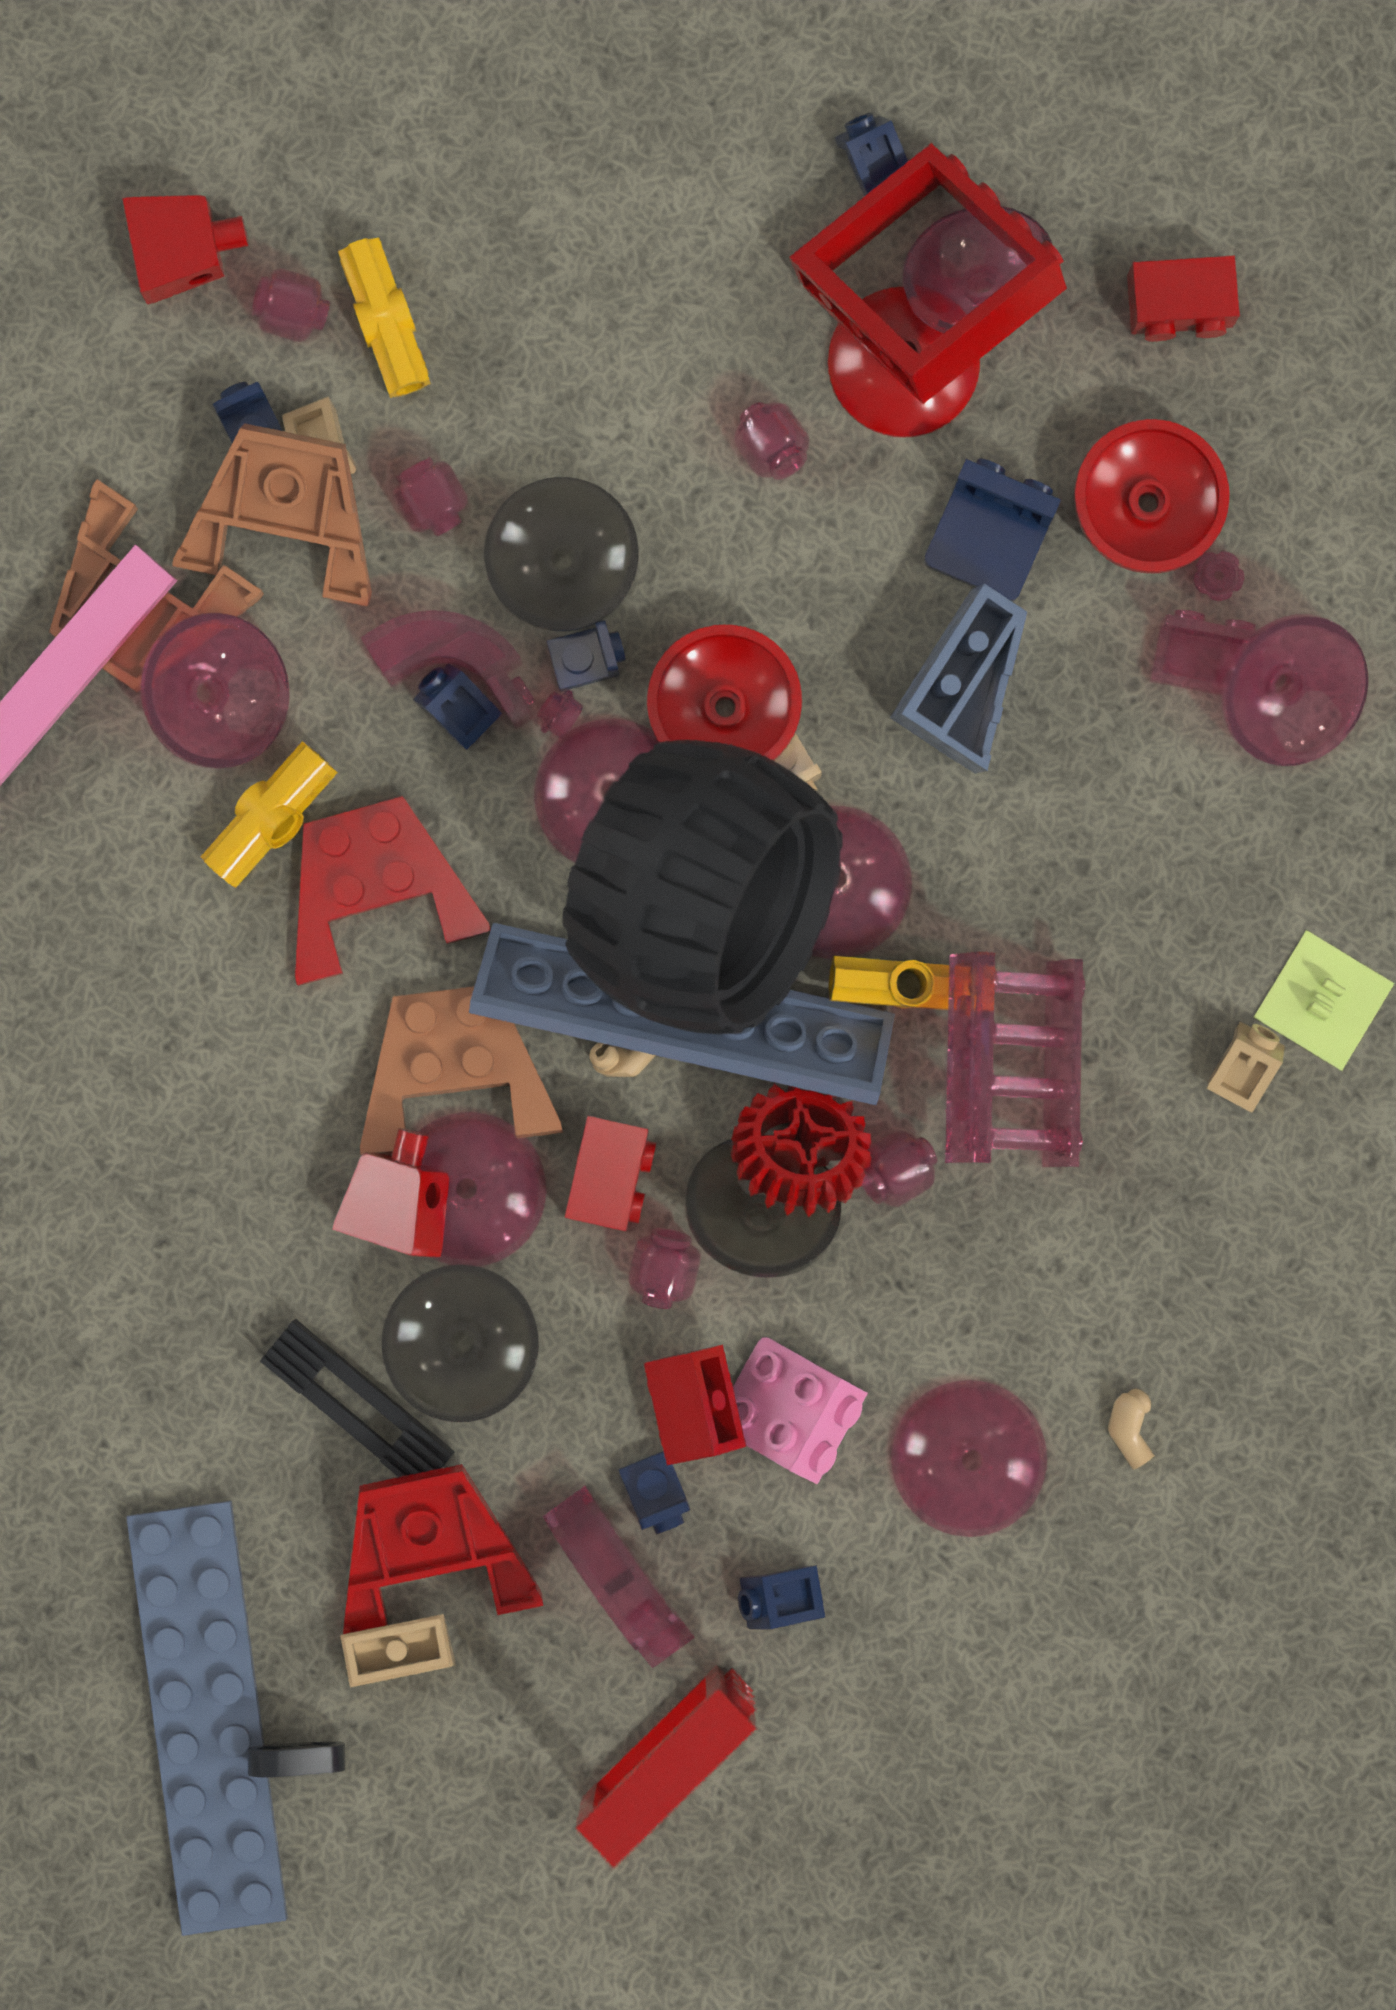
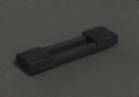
[260,1319,455,1477]

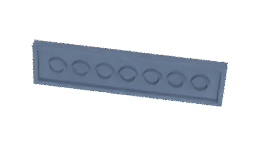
[469,923,895,1105]
[126,1500,288,1936]

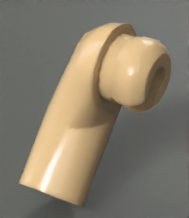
[1108,1389,1155,1470]

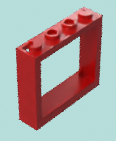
[789,143,1067,405]
[576,1665,757,1868]

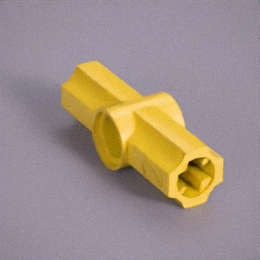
[338,237,431,398]
[200,741,338,888]
[828,956,989,1013]

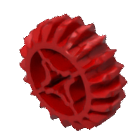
[731,1083,872,1218]

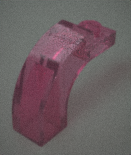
[360,610,535,729]
[543,1486,695,1668]

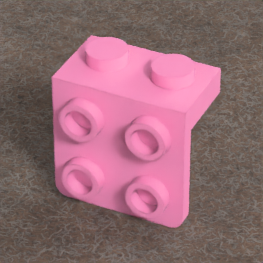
[733,1337,868,1484]

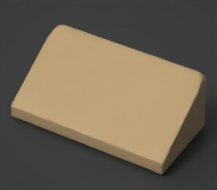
[340,1614,456,1687]

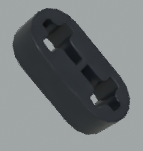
[247,1741,345,1778]

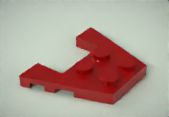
[295,796,491,986]
[343,1464,544,1634]

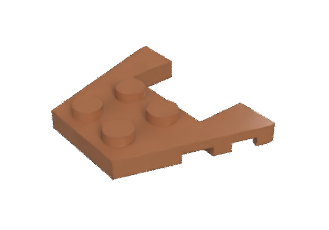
[172,423,372,606]
[49,479,264,693]
[360,987,563,1156]

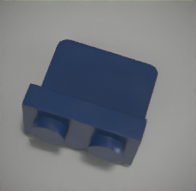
[924,458,1061,601]

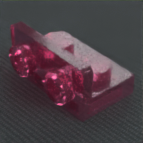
[1149,610,1267,701]

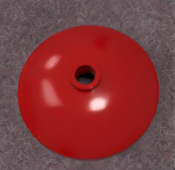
[828,287,980,438]
[1074,419,1230,574]
[647,624,802,761]

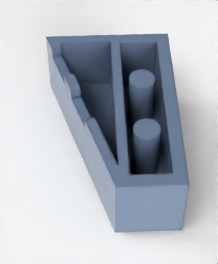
[890,583,1027,774]

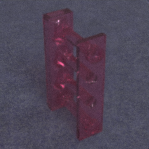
[945,951,1085,1168]

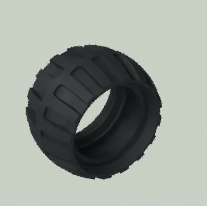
[562,740,843,1034]

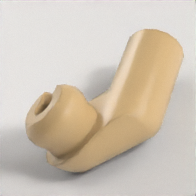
[589,1042,656,1077]

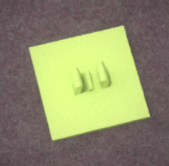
[1254,930,1395,1071]

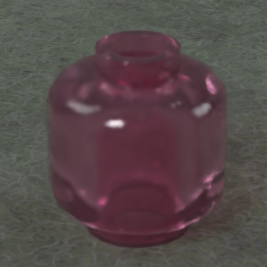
[251,269,330,342]
[734,402,810,480]
[392,456,468,537]
[862,1130,937,1207]
[628,1228,701,1309]

